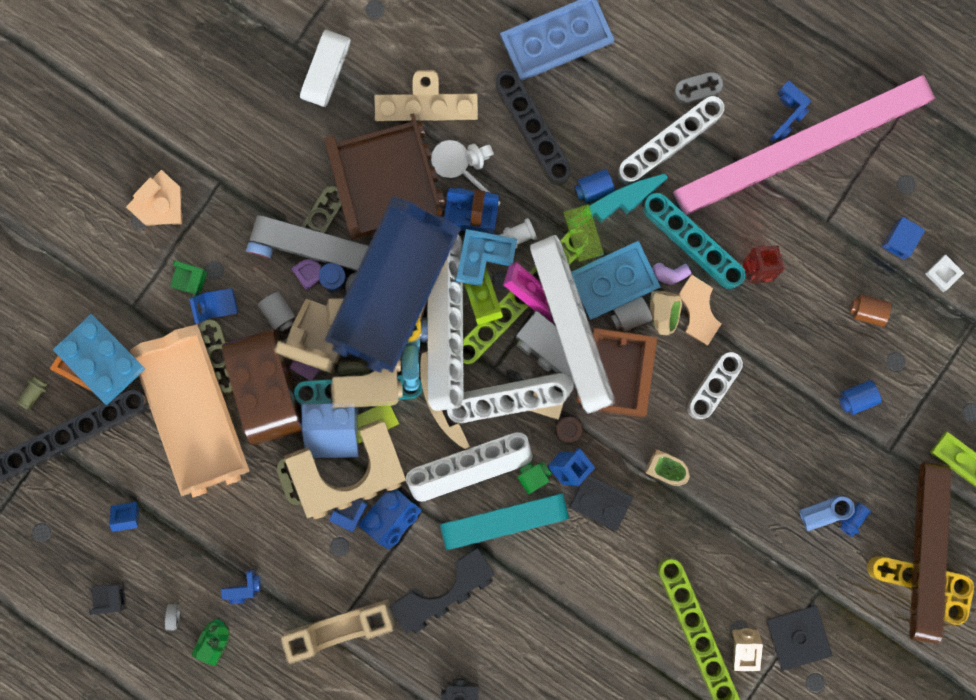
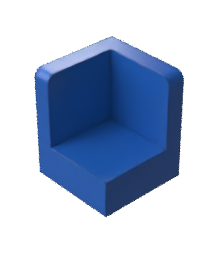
[882,217,925,260]
[329,499,368,532]

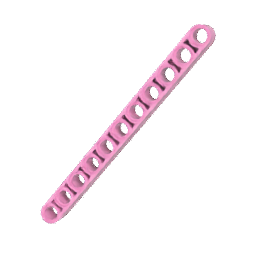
[672,75,935,215]

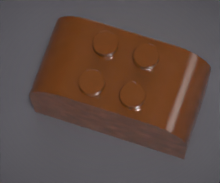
[222,329,303,445]

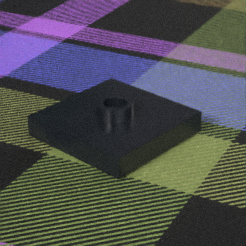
[766,605,833,671]

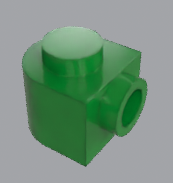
[517,461,551,495]

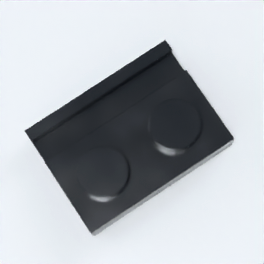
[569,475,633,532]

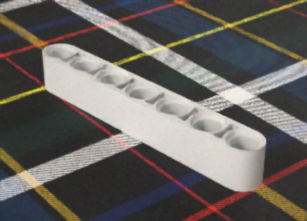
[428,234,463,411]
[530,235,614,413]

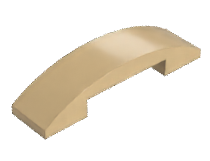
[420,352,470,449]

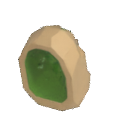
[649,290,682,335]
[645,449,690,486]

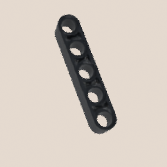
[496,70,571,186]

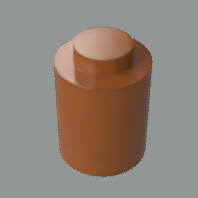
[849,294,891,327]

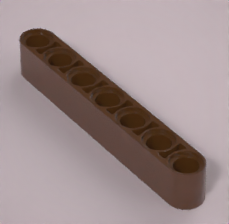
[909,462,951,644]

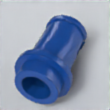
[840,502,871,537]

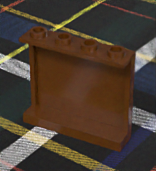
[324,113,445,239]

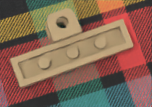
[375,70,478,121]

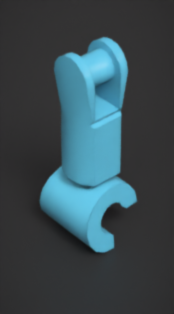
[402,329,421,391]

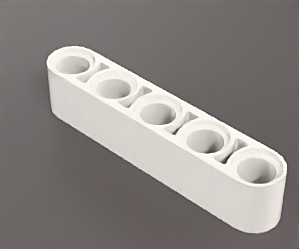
[617,96,724,186]
[447,373,574,423]
[406,432,533,501]

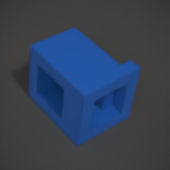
[547,448,595,486]

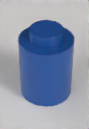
[574,169,615,204]
[319,263,347,292]
[839,380,882,415]

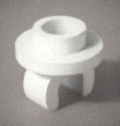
[466,144,494,170]

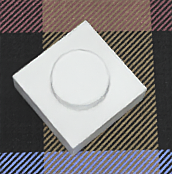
[925,255,964,292]

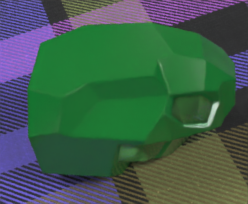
[191,619,229,666]

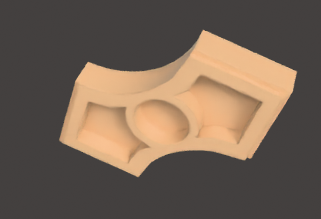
[679,275,721,346]

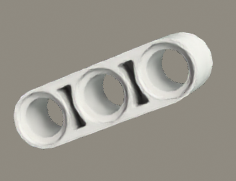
[300,29,350,107]
[687,352,743,419]

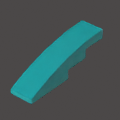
[568,174,668,230]

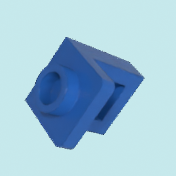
[221,569,261,604]

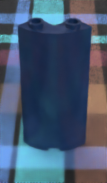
[324,196,461,373]

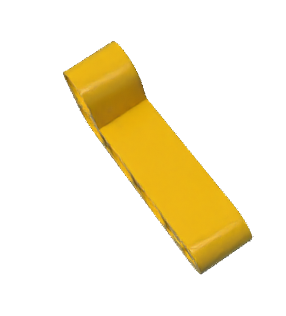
[867,556,974,625]

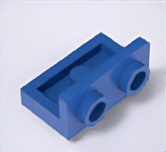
[444,188,499,234]
[358,488,422,550]

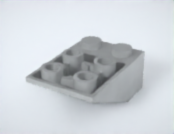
[515,311,576,388]

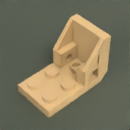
[275,299,341,374]

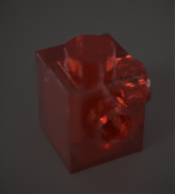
[743,245,785,284]

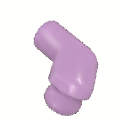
[652,263,692,285]

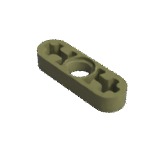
[301,186,342,234]
[199,320,233,393]

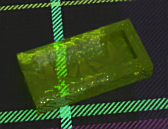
[563,204,604,263]

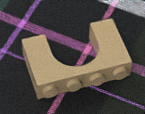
[326,299,402,408]
[284,419,406,519]
[281,599,396,664]

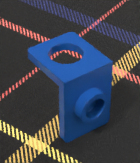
[190,288,238,323]

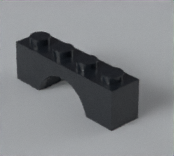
[389,547,495,634]

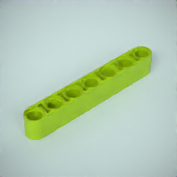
[463,229,588,365]
[657,558,740,700]

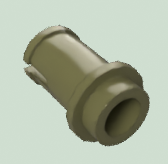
[339,359,372,376]
[16,376,47,410]

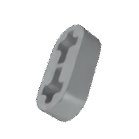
[674,72,723,105]

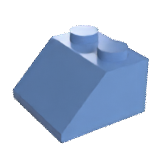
[302,404,359,458]

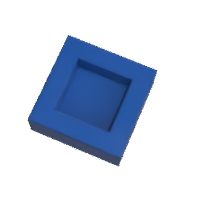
[109,502,139,532]

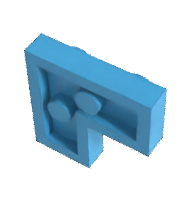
[456,229,517,286]

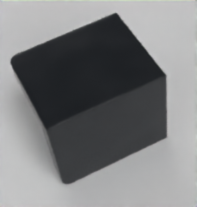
[89,583,126,615]

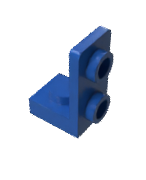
[769,80,811,143]

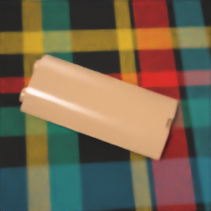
[130,324,249,498]

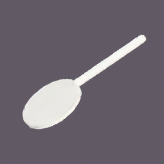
[431,140,500,205]

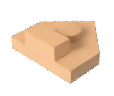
[126,170,183,226]

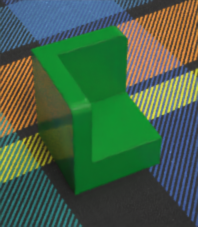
[170,260,208,295]

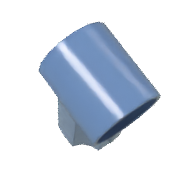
[799,495,855,531]

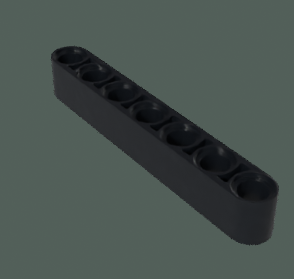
[0,390,149,484]

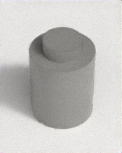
[258,291,296,333]
[610,297,652,333]

